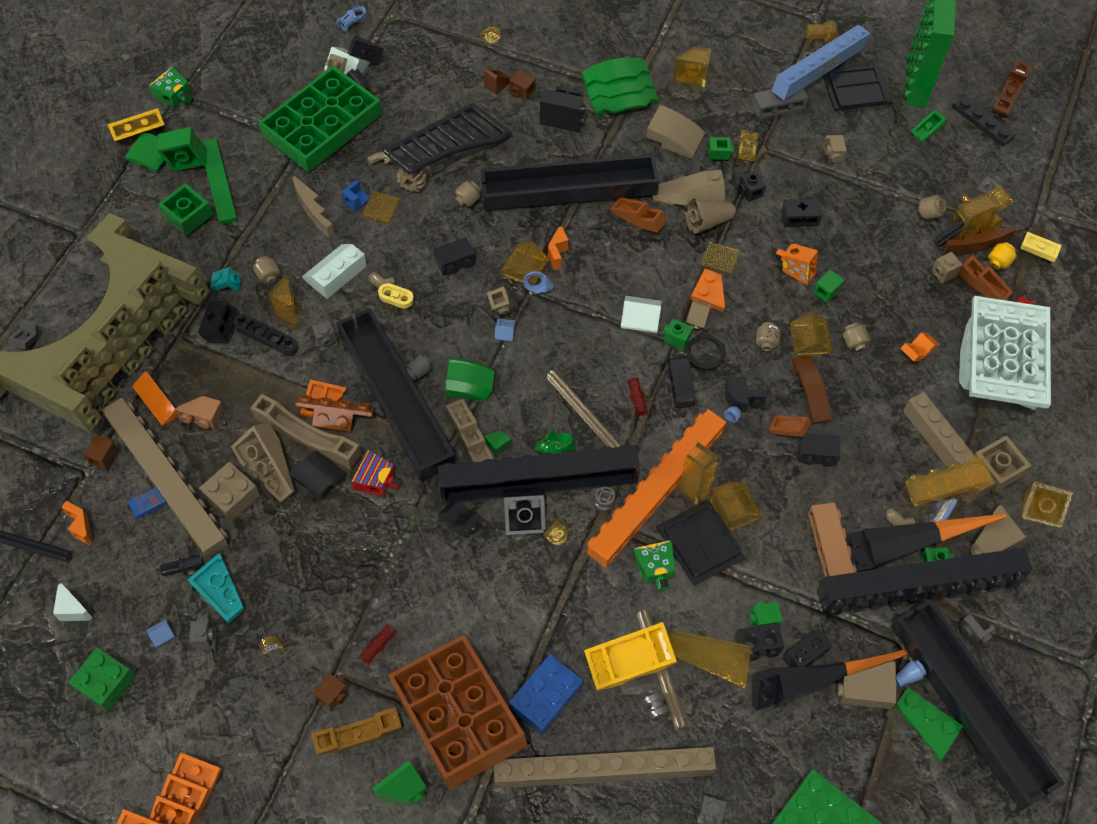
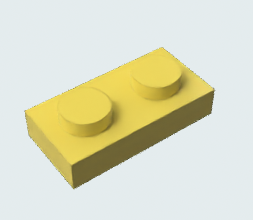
[1020,232,1062,262]

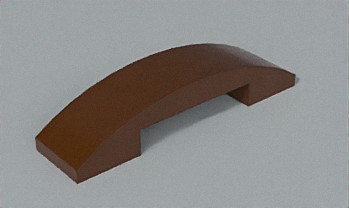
[992,60,1032,116]
[791,355,831,425]

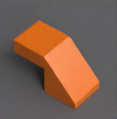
[548,226,568,270]
[900,332,940,361]
[61,501,92,546]

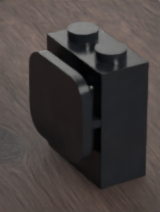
[540,87,586,133]

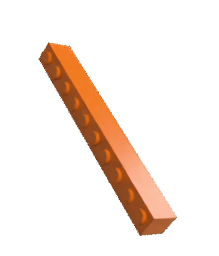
[587,409,727,568]

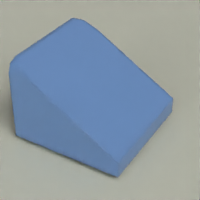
[495,319,516,341]

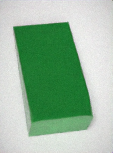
[910,109,947,143]

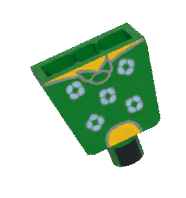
[149,67,192,107]
[632,540,675,592]

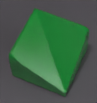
[484,431,511,455]

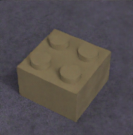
[974,435,1031,493]
[199,461,260,522]

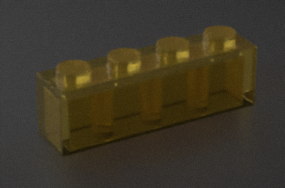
[678,442,718,505]
[905,457,993,507]

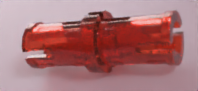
[627,378,648,416]
[358,624,396,665]

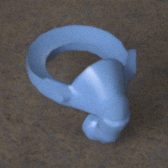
[523,271,554,294]

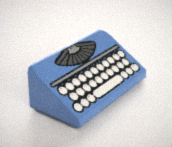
[926,499,957,522]

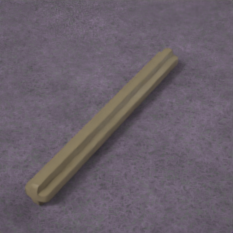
[547,370,622,448]
[637,610,687,730]

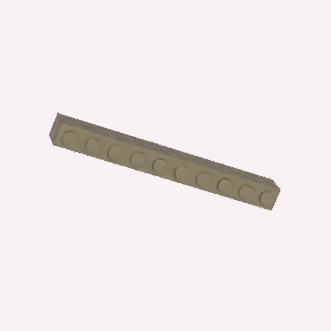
[101,397,228,559]
[494,747,716,788]

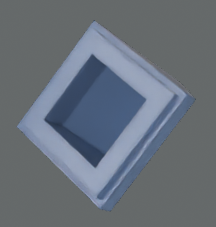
[147,620,175,648]

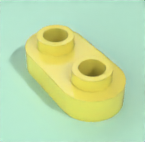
[378,283,414,308]

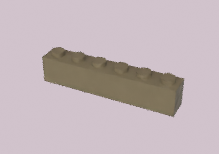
[903,392,996,501]

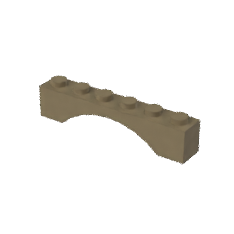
[250,394,362,470]

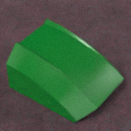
[446,357,495,400]

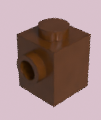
[509,70,536,100]
[84,436,118,470]
[312,673,348,711]

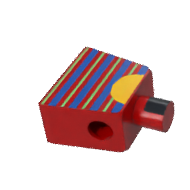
[351,450,402,496]

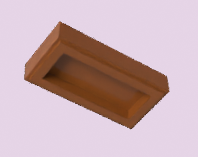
[768,415,811,437]

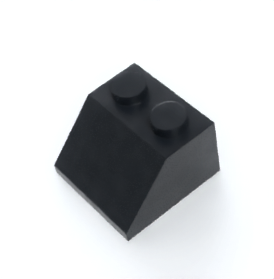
[503,487,546,535]

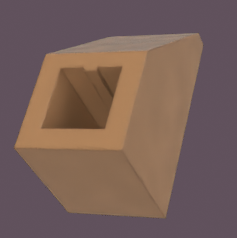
[176,396,225,429]

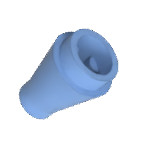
[896,660,926,688]

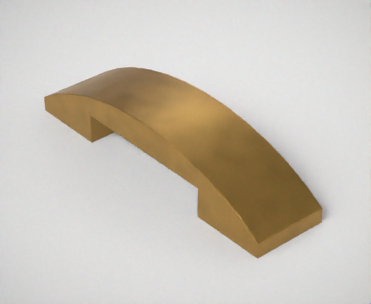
[311,707,402,755]

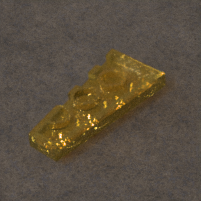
[667,630,752,689]

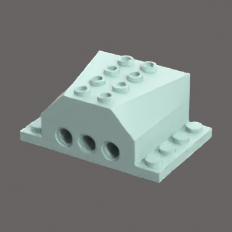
[959,296,1051,410]

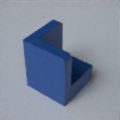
[342,180,370,212]

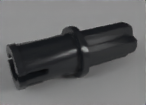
[160,554,203,576]

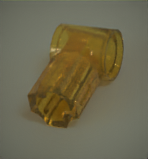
[805,20,839,42]

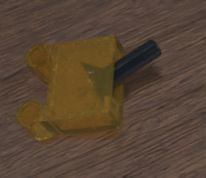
[934,186,1013,246]

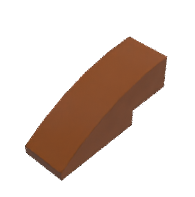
[610,198,667,233]
[958,255,1013,300]

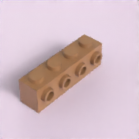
[808,502,856,577]

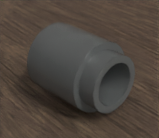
[405,355,432,382]

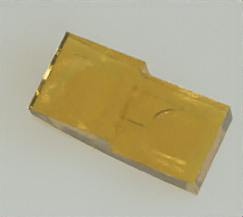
[738,131,758,161]

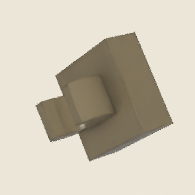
[326,54,347,73]

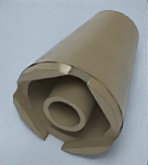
[685,198,736,234]

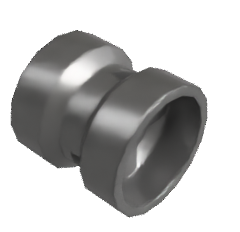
[594,487,615,513]
[642,692,671,722]

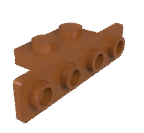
[295,395,374,432]

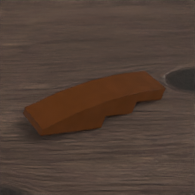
[943,227,1016,255]

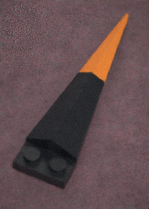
[845,514,1007,572]
[752,650,908,711]

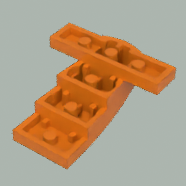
[117,752,222,824]

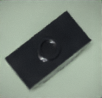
[347,36,384,64]

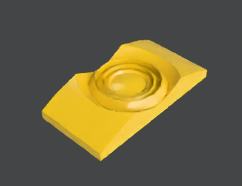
[584,622,677,691]

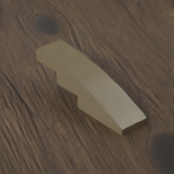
[292,176,334,238]
[446,399,494,462]

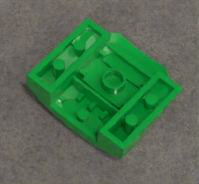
[582,57,659,116]

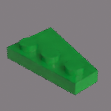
[895,687,963,762]

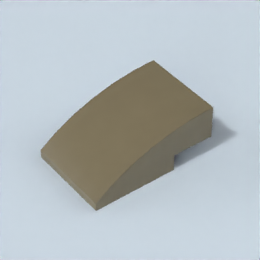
[646,105,705,159]

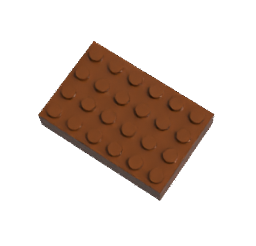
[388,635,527,790]

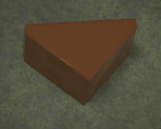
[484,68,511,95]

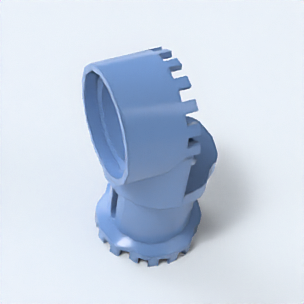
[336,5,367,31]

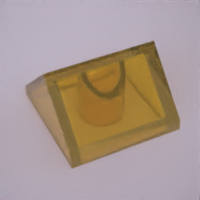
[500,241,548,285]
[267,276,298,327]
[790,311,833,355]
[1020,481,1074,529]

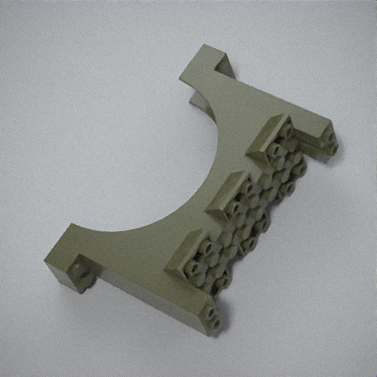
[0,213,210,432]

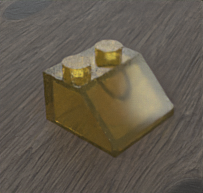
[672,47,711,87]
[709,481,763,531]

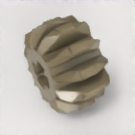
[397,162,427,193]

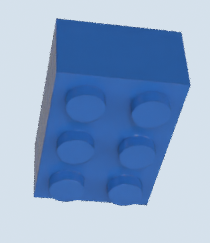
[509,654,583,736]

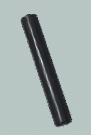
[0,530,72,563]

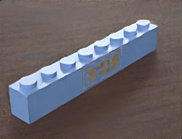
[772,25,871,100]

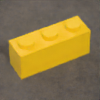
[108,108,164,141]

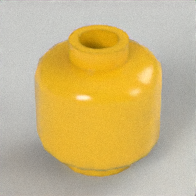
[988,243,1016,270]

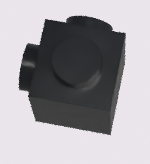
[738,171,766,202]

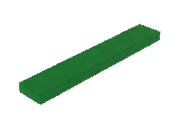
[202,138,237,225]

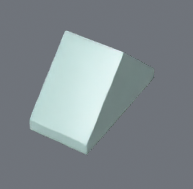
[53,583,93,621]

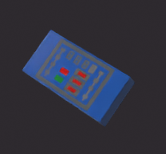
[128,487,167,519]

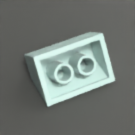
[302,244,367,299]

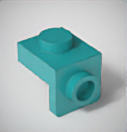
[210,267,241,292]

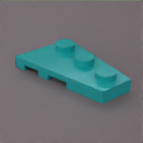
[188,553,245,624]

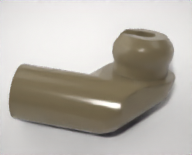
[366,152,393,165]
[369,272,395,288]
[886,509,915,526]

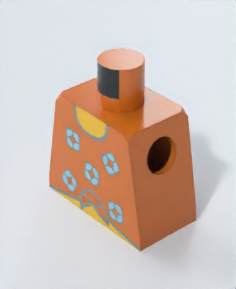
[775,244,818,285]

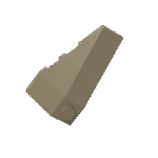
[652,170,725,208]
[231,422,295,502]

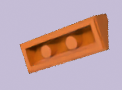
[132,371,179,427]

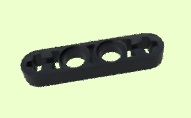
[234,314,298,356]

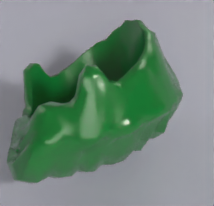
[535,430,576,454]

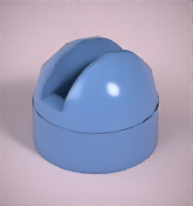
[724,406,741,423]

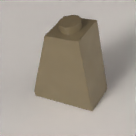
[969,505,1026,555]
[837,661,896,709]

